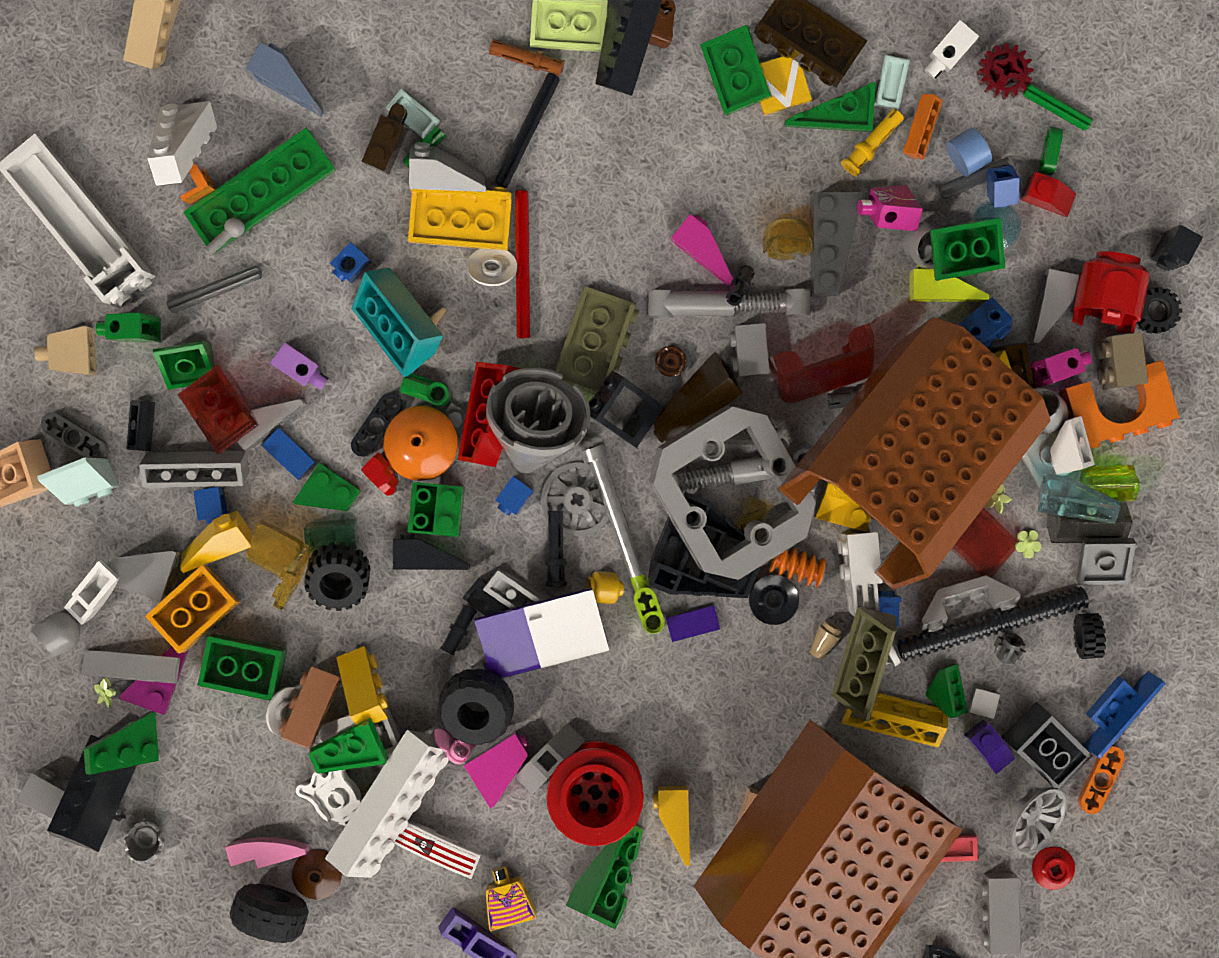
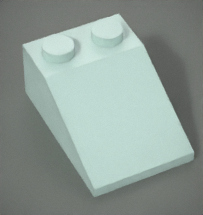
[37,457,119,507]

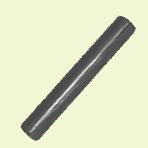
[167,266,262,313]

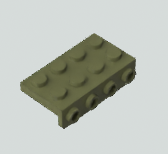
[555,286,639,396]

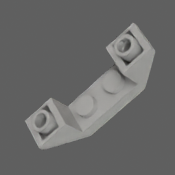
[920,576,1021,632]

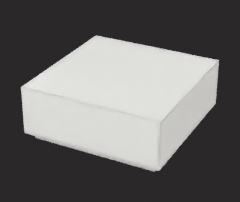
[968,687,1000,719]

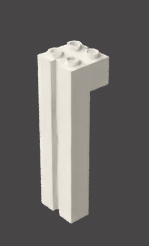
[0,134,155,308]

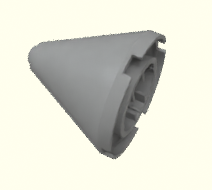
[486,368,590,473]

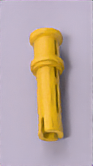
[840,109,904,177]

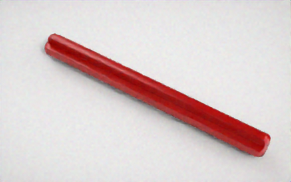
[515,190,530,339]

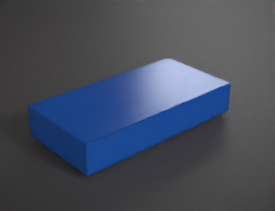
[261,427,316,480]

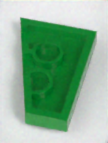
[308,718,389,774]

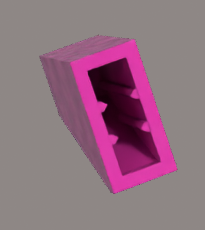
[464,731,530,809]

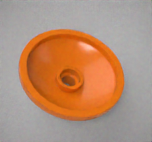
[384,406,458,481]

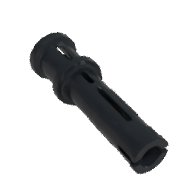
[545,511,567,587]

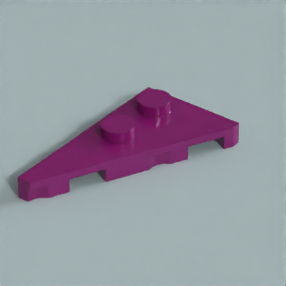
[119,646,189,715]

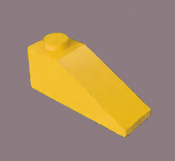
[181,510,251,573]
[653,786,690,866]

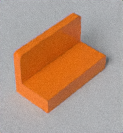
[180,163,217,205]

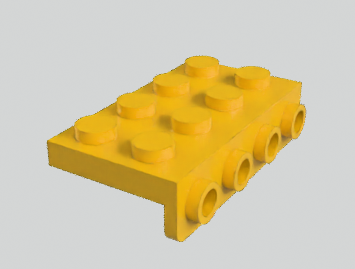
[408,187,512,251]

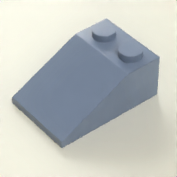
[245,42,323,116]

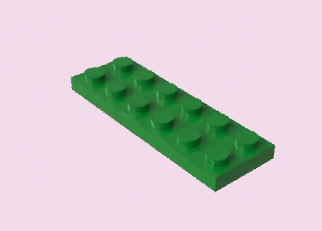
[183,127,336,254]

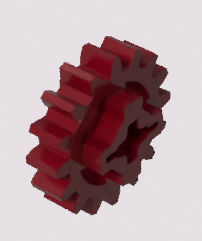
[977,43,1034,100]

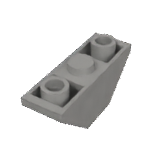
[515,723,585,795]

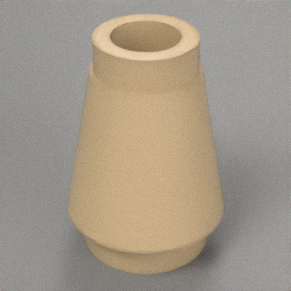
[809,621,842,660]

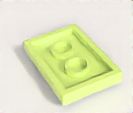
[530,0,608,52]

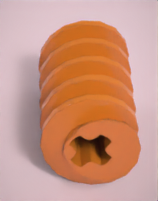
[769,547,826,589]

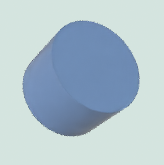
[946,127,992,177]

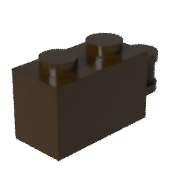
[361,104,409,175]

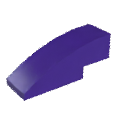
[438,907,517,958]

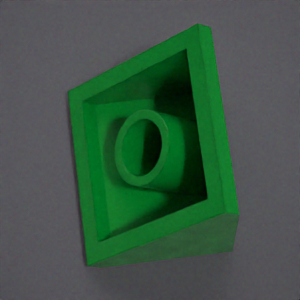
[153,341,217,390]

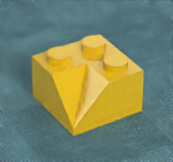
[815,481,871,532]

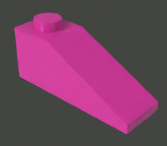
[671,214,733,287]

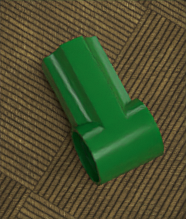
[400,373,452,406]

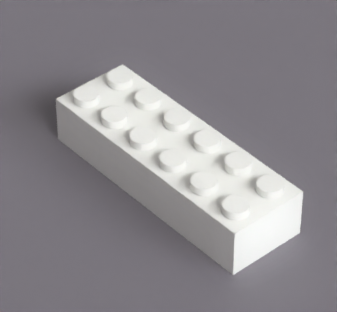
[325,730,449,878]

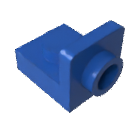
[878,591,902,626]

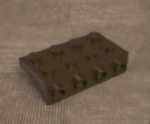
[753,0,868,88]

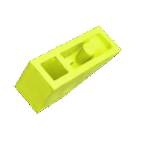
[909,265,989,302]

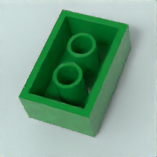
[197,634,288,701]

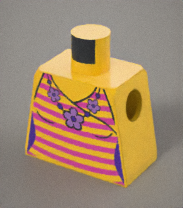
[486,866,537,931]

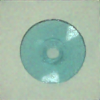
[972,202,1021,249]

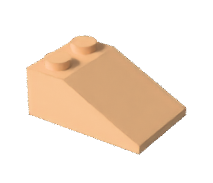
[0,439,51,508]

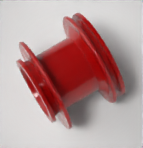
[546,741,644,846]

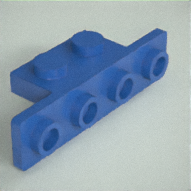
[1084,671,1165,758]

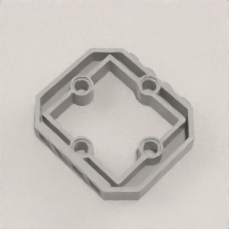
[649,405,816,580]

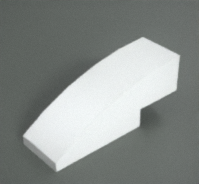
[64,560,120,624]

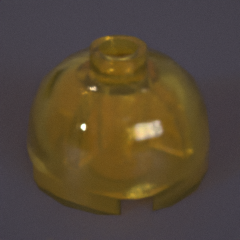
[762,214,813,260]

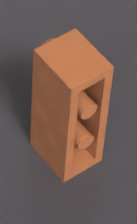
[279,666,341,750]

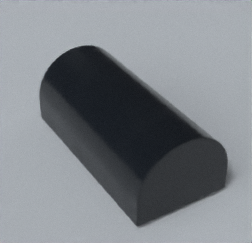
[126,400,155,452]

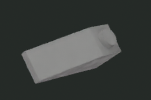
[1028,269,1079,345]
[226,399,307,451]
[483,569,551,609]

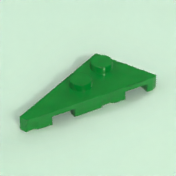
[784,82,876,132]

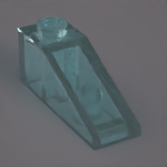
[1038,473,1121,524]

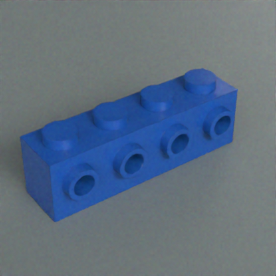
[958,297,1013,349]

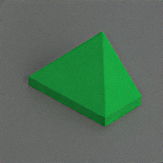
[925,664,968,718]

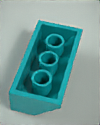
[351,267,443,377]

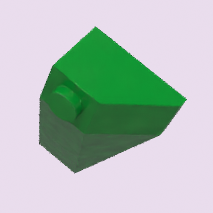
[566,825,643,930]

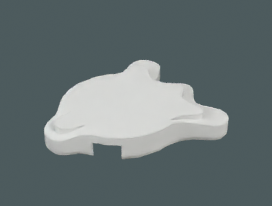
[296,770,362,826]

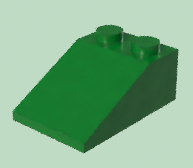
[930,217,1005,281]

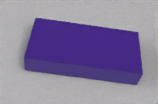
[665,605,720,642]

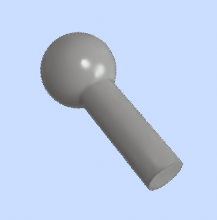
[204,217,245,256]

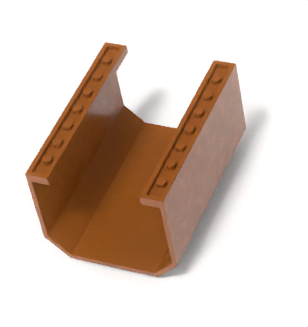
[778,317,1051,589]
[694,720,962,958]

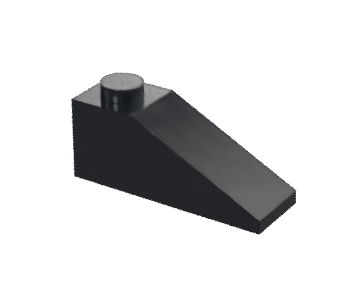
[393,534,470,570]

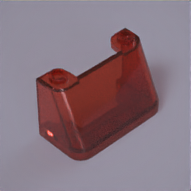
[768,323,875,404]

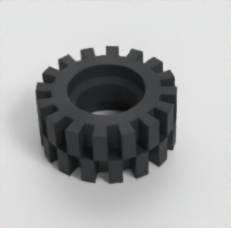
[1136,287,1182,334]
[1073,613,1106,659]

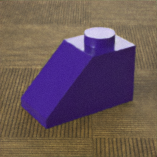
[964,720,1015,774]

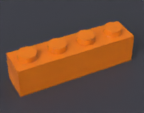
[903,94,943,160]

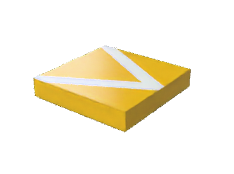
[760,57,812,116]

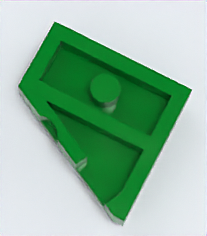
[292,463,361,511]

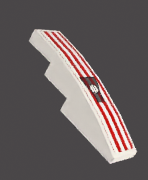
[394,820,481,879]

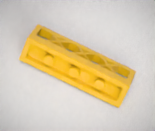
[842,693,948,747]

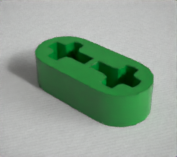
[1039,126,1063,175]

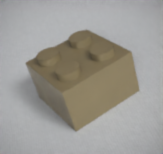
[1095,333,1148,390]

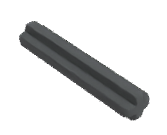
[938,159,1009,199]

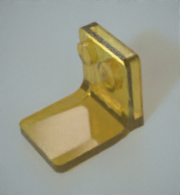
[246,520,313,610]

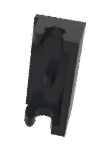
[463,577,510,616]

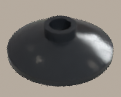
[749,575,799,625]

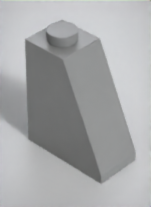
[106,550,182,600]

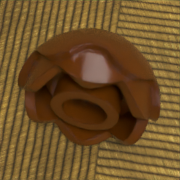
[655,345,687,377]

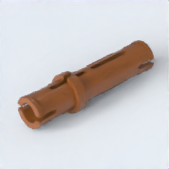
[489,38,565,76]

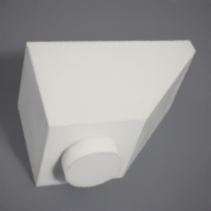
[1050,416,1095,475]

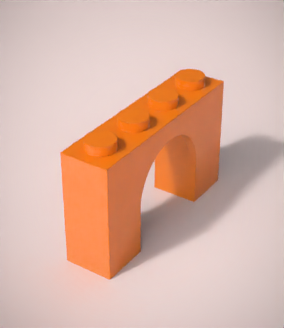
[1060,360,1180,449]

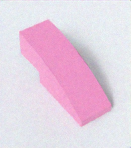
[225,837,310,869]

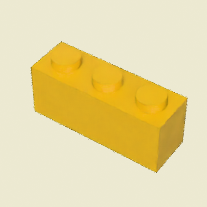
[336,646,389,725]

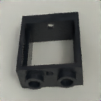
[589,370,664,448]

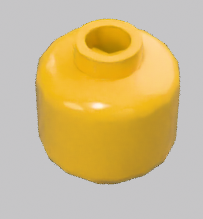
[586,571,624,604]

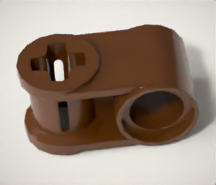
[648,0,676,49]

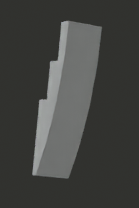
[81,650,180,684]

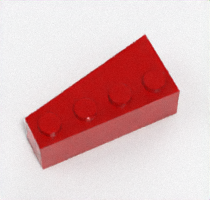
[457,361,521,467]

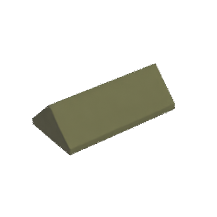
[832,606,897,721]

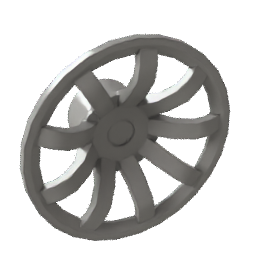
[541,462,609,537]
[1010,787,1067,854]

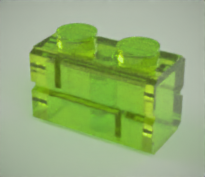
[1079,464,1140,503]

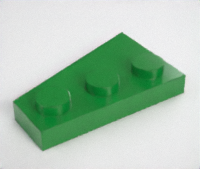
[84,711,159,774]

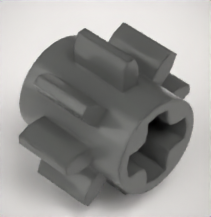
[994,633,1026,664]

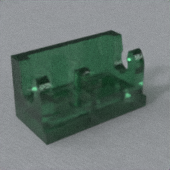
[303,519,359,553]

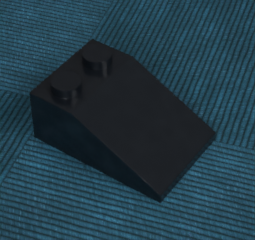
[1001,702,1092,789]

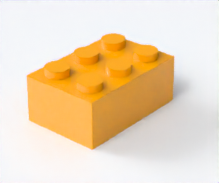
[145,565,241,654]

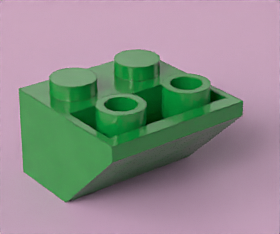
[407,482,465,537]

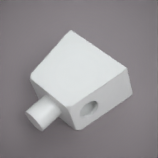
[924,20,979,80]

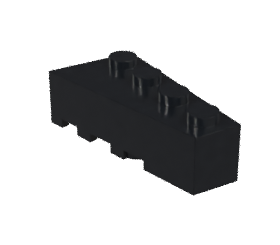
[595,0,662,96]

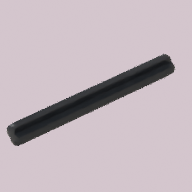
[495,73,560,188]

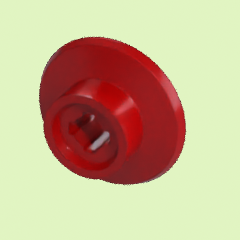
[1032,846,1075,890]

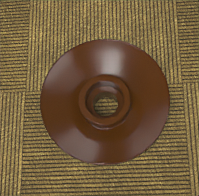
[292,850,342,900]

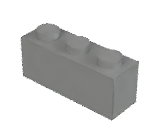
[980,873,1021,955]

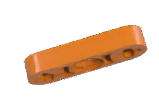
[1078,745,1125,814]

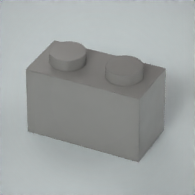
[730,323,769,377]

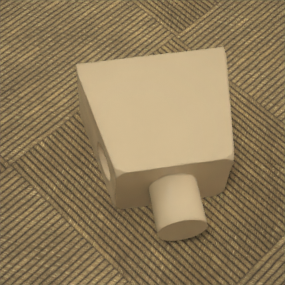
[34,326,96,376]

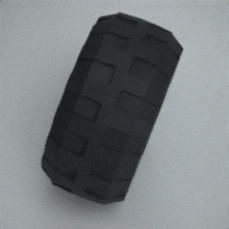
[437,669,515,745]
[229,884,309,943]

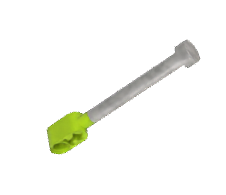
[581,444,665,634]

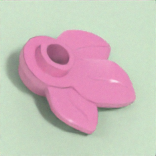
[433,726,476,764]

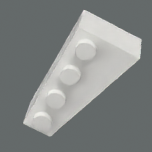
[148,101,217,186]

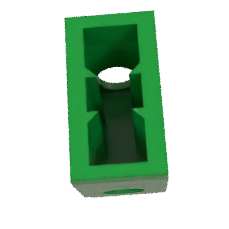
[96,313,161,342]

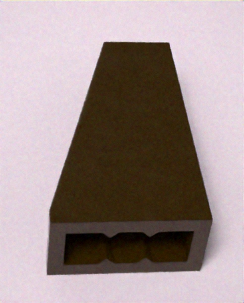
[653,352,743,443]

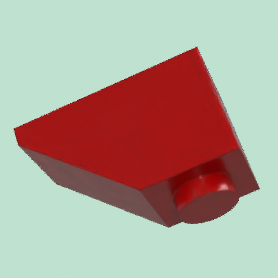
[1020,172,1076,218]

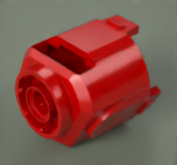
[1072,251,1150,334]

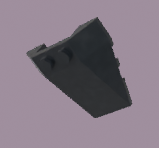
[647,491,761,598]

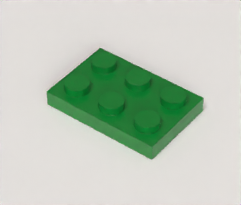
[700,25,773,116]

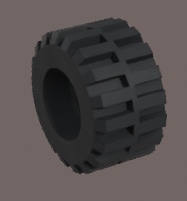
[304,542,371,611]

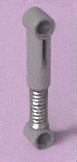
[648,289,811,318]
[671,448,810,494]

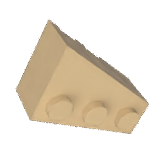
[123,0,181,69]

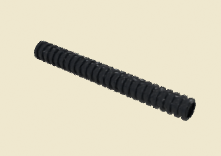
[897,586,1089,661]

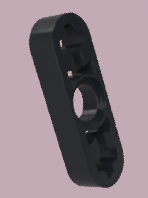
[351,393,403,457]

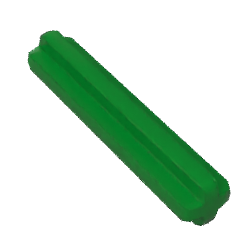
[1023,84,1093,131]

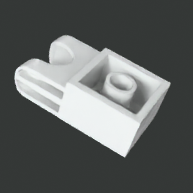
[837,531,883,617]

